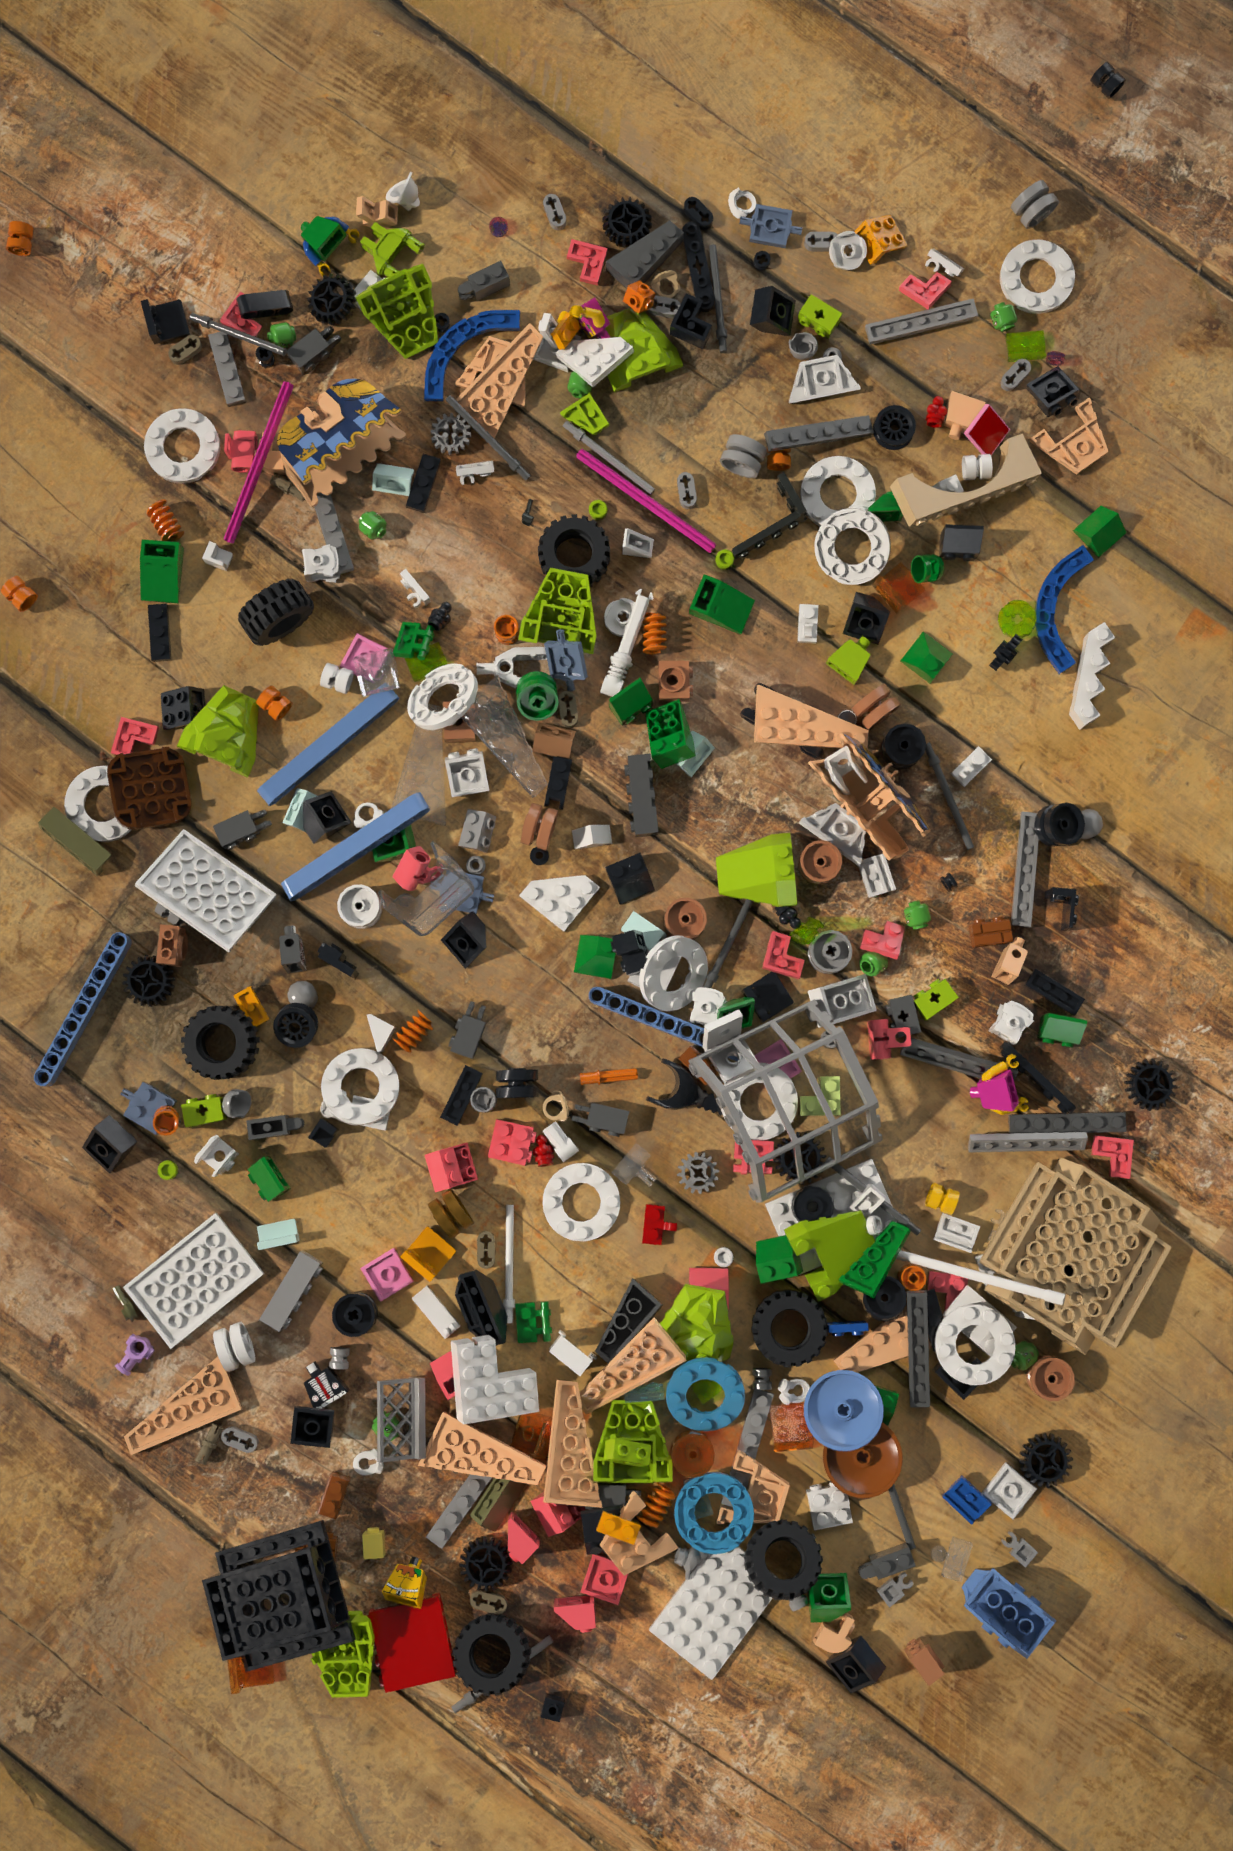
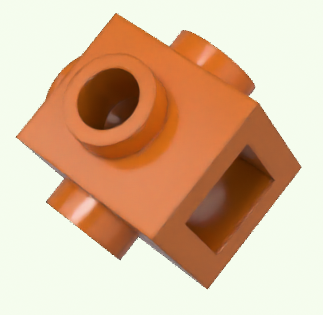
[623,280,656,314]

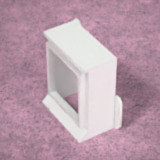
[549,1330,597,1376]

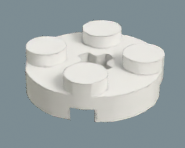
[829,231,867,271]
[604,598,635,637]

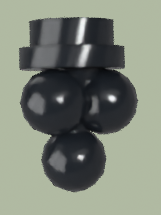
[428,602,452,631]
[774,906,802,929]

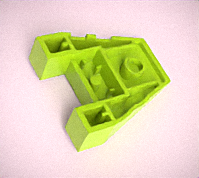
[784,1210,875,1302]

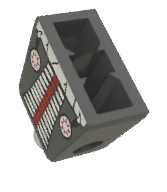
[279,926,307,974]

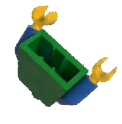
[301,216,359,277]

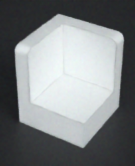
[202,541,233,571]

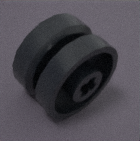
[881,723,926,770]
[1034,803,1085,847]
[496,1068,539,1098]
[863,1276,906,1322]
[332,1291,378,1337]

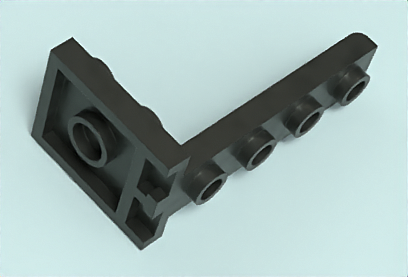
[732,472,807,560]

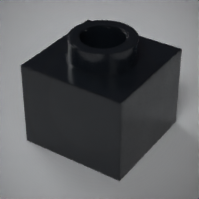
[540,1693,565,1723]

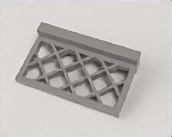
[377,1377,426,1463]

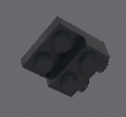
[1026,366,1080,417]
[318,942,359,980]

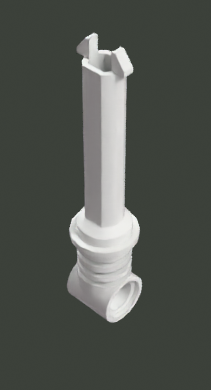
[600,589,654,697]

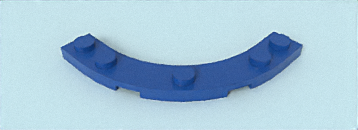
[424,310,520,402]
[1035,545,1094,674]

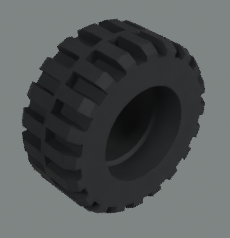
[538,514,610,587]
[238,578,314,646]
[181,1006,260,1080]
[752,1289,828,1367]
[744,1519,823,1600]
[453,1613,531,1696]

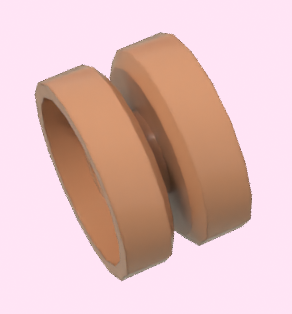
[852,684,901,730]
[520,803,558,851]
[798,840,842,885]
[664,898,707,940]
[1026,1355,1075,1401]

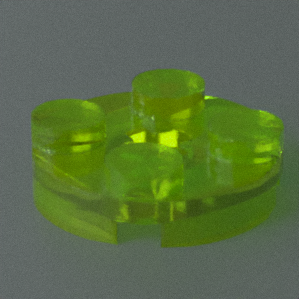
[998,600,1037,638]

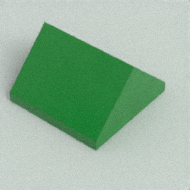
[1073,506,1127,558]

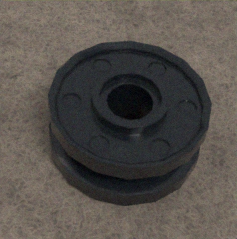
[791,1186,834,1222]

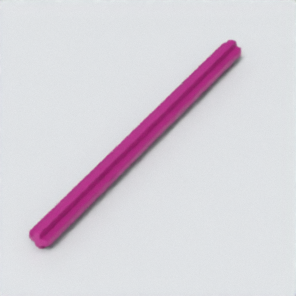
[224,381,294,543]
[576,449,716,553]

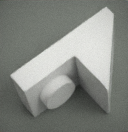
[849,1184,887,1219]

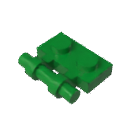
[393,622,434,660]
[515,1301,552,1343]

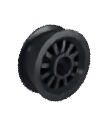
[873,405,916,450]
[273,1003,318,1048]

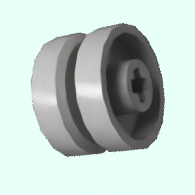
[1010,180,1059,229]
[720,434,767,478]
[807,930,852,974]

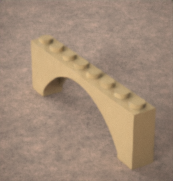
[890,434,1042,527]

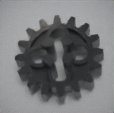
[989,634,1023,671]

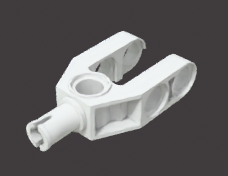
[476,647,552,688]

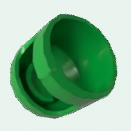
[911,554,945,583]

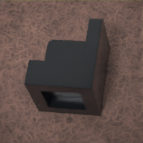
[308,1118,339,1148]

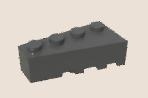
[606,220,684,289]
[624,753,658,837]
[595,1278,663,1363]

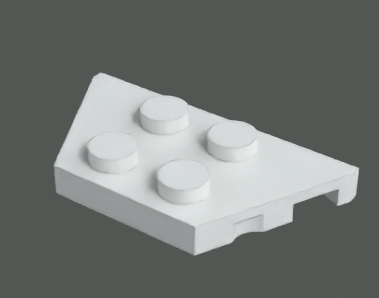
[789,355,861,404]
[799,803,866,866]

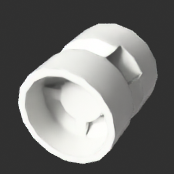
[962,454,993,480]
[320,663,354,694]

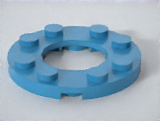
[666,1357,745,1431]
[674,1472,754,1554]

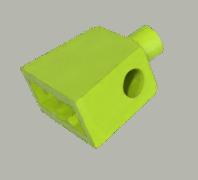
[826,636,870,685]

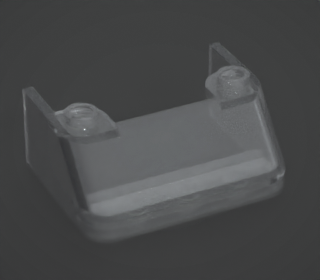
[378,841,474,936]

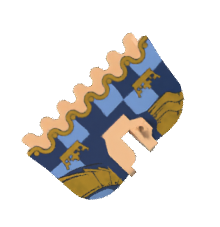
[277,379,406,508]
[808,733,930,861]

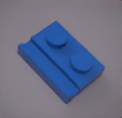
[827,1320,869,1336]
[942,1475,991,1525]

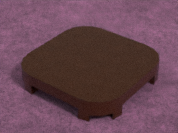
[107,747,191,830]

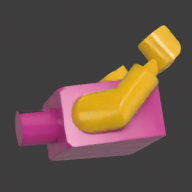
[557,297,611,339]
[970,1054,1029,1115]

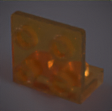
[873,562,925,614]
[770,1403,814,1452]
[227,1656,275,1694]

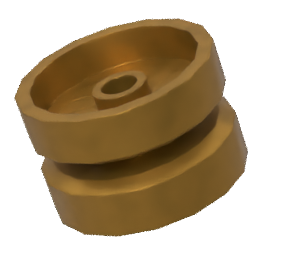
[427,1188,474,1239]

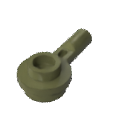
[112,1285,138,1322]

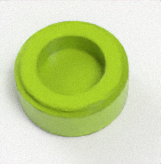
[589,500,607,520]
[715,549,735,570]
[158,1160,178,1180]

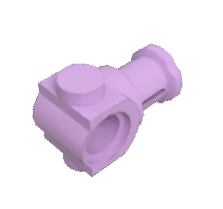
[115,1334,155,1376]

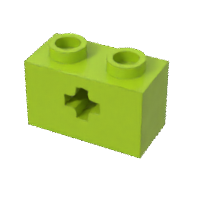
[797,294,843,339]
[914,979,959,1021]
[181,1094,227,1128]
[603,1438,651,1467]

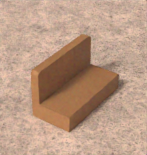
[532,722,576,759]

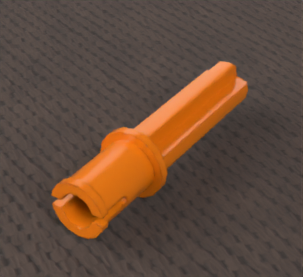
[580,1068,638,1085]

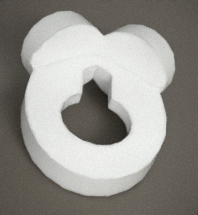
[778,1379,810,1405]
[353,1448,384,1476]

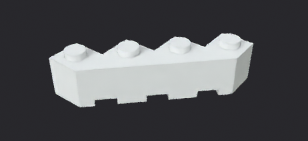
[1069,622,1115,730]

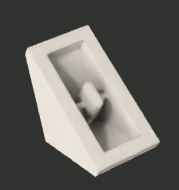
[623,528,654,558]
[572,825,612,850]
[367,1014,396,1053]

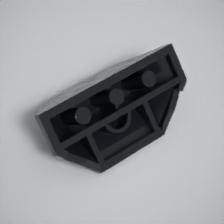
[455,1270,508,1346]

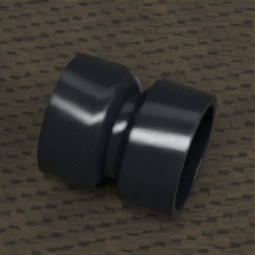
[1090,62,1126,99]

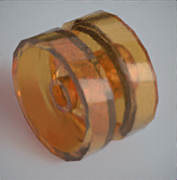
[671,1430,715,1478]

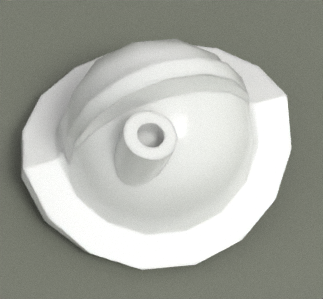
[386,172,420,211]

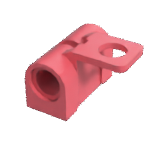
[224,430,258,473]
[392,846,445,891]
[867,1019,911,1060]

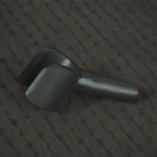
[522,499,534,526]

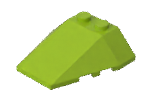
[716,833,797,907]

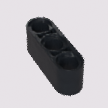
[236,290,293,319]

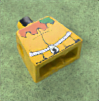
[382,1557,427,1609]

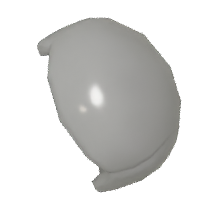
[789,332,818,360]
[1081,809,1103,839]
[287,981,318,1009]
[222,1089,251,1118]

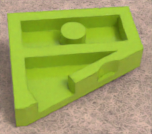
[560,393,610,436]

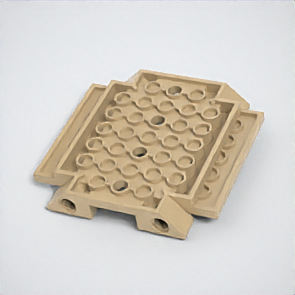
[979,1158,1172,1355]

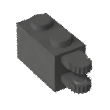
[458,261,510,301]
[287,326,341,374]
[213,810,272,850]
[449,1001,486,1059]
[572,1103,629,1137]
[246,1115,305,1140]
[585,1482,641,1510]
[857,1542,916,1580]

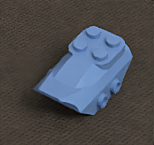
[962,1568,1056,1659]

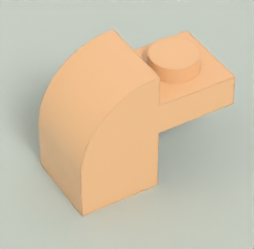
[356,196,398,228]
[254,432,286,475]
[813,1613,855,1653]

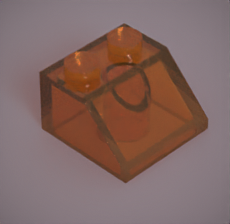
[510,1412,552,1461]

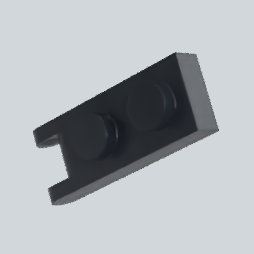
[544,756,572,810]

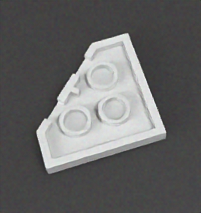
[555,337,634,387]
[519,875,600,932]

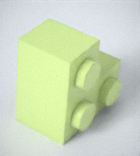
[799,1076,841,1116]

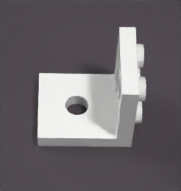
[703,1010,758,1084]

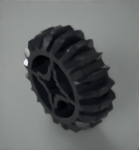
[602,197,652,248]
[307,274,357,326]
[122,955,175,1007]
[1124,1059,1178,1111]
[774,1132,826,1185]
[1019,1433,1073,1488]
[459,1536,513,1592]

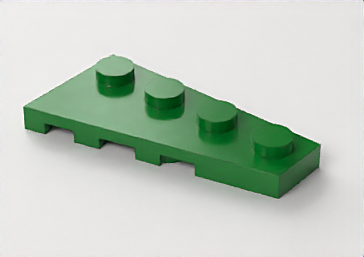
[838,1221,911,1298]

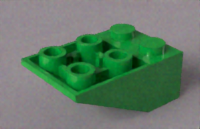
[140,539,184,604]
[689,574,755,635]
[646,699,696,769]

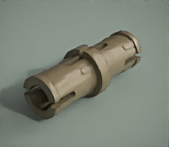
[270,473,305,501]
[195,1423,224,1465]

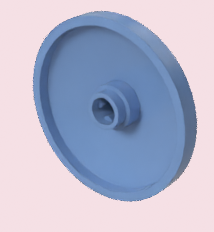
[804,1370,884,1452]

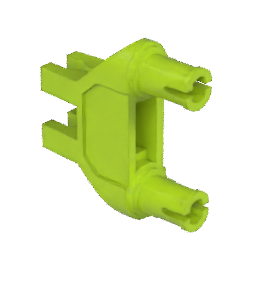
[360,222,425,277]

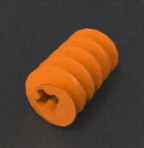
[146,499,184,542]
[643,613,667,655]
[392,1010,433,1053]
[636,1483,676,1528]

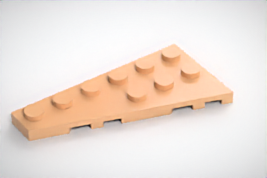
[456,323,543,439]
[754,685,869,749]
[833,1304,962,1373]
[580,1317,686,1415]
[124,1356,243,1455]
[543,1380,603,1508]
[418,1411,547,1485]

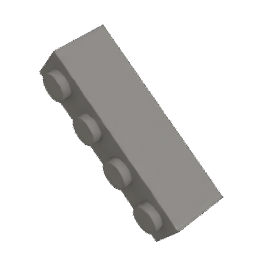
[259,1250,323,1332]

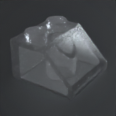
[353,648,400,697]

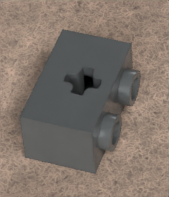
[885,995,921,1038]

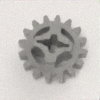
[677,1152,719,1194]

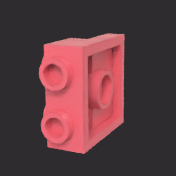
[488,1119,537,1166]

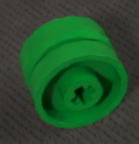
[516,671,559,721]

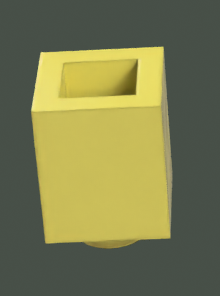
[362,1527,386,1559]

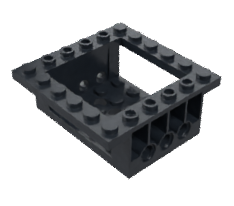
[202,1520,356,1672]

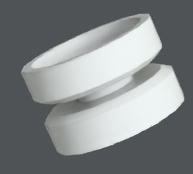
[337,884,382,929]
[213,1322,255,1372]

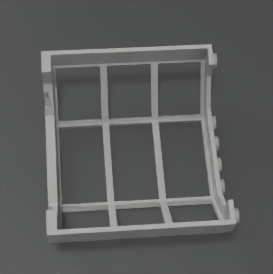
[688,999,883,1203]

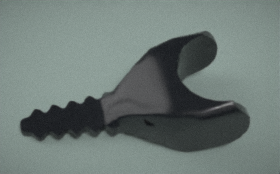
[646,1058,723,1116]

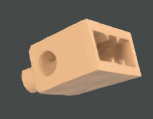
[944,391,986,440]
[991,937,1028,985]

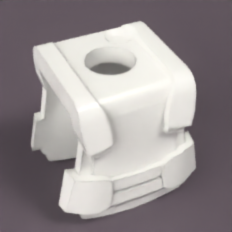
[302,544,340,583]
[824,746,868,795]
[690,987,728,1026]
[989,1001,1034,1045]
[194,1135,239,1177]

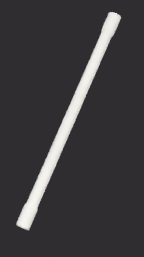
[896,1250,1066,1306]

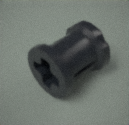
[255,347,275,368]

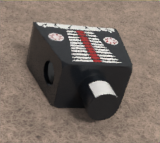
[304,1361,350,1409]

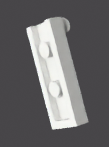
[412,1285,460,1339]

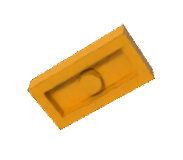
[551,312,581,350]
[233,986,270,1027]
[596,1511,641,1545]

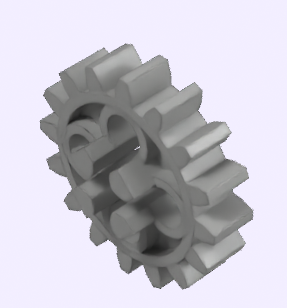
[430,413,471,455]

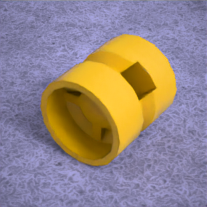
[925,1182,960,1215]

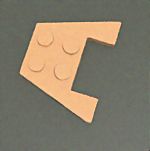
[455,336,526,408]
[1029,398,1108,475]
[716,1450,790,1524]
[600,1491,679,1576]

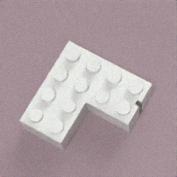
[451,1335,539,1425]

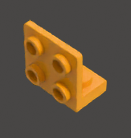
[854,215,907,265]
[400,1226,456,1282]

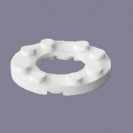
[1000,240,1075,314]
[144,409,220,483]
[800,456,876,531]
[814,508,891,585]
[407,664,478,730]
[64,766,131,842]
[639,935,708,1011]
[321,1048,399,1126]
[721,1062,798,1140]
[543,1163,620,1241]
[935,1304,1015,1385]

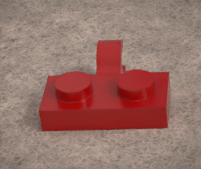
[642,1204,677,1245]

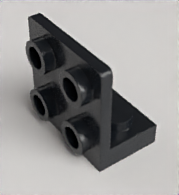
[140,299,190,344]
[161,686,205,730]
[1044,887,1079,931]
[741,972,794,1023]

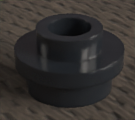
[530,847,549,866]

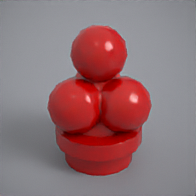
[926,396,947,428]
[532,1135,554,1167]

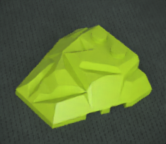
[356,264,438,359]
[605,308,683,392]
[518,568,597,654]
[177,685,259,778]
[659,1284,734,1362]
[593,1400,673,1483]
[311,1610,375,1698]

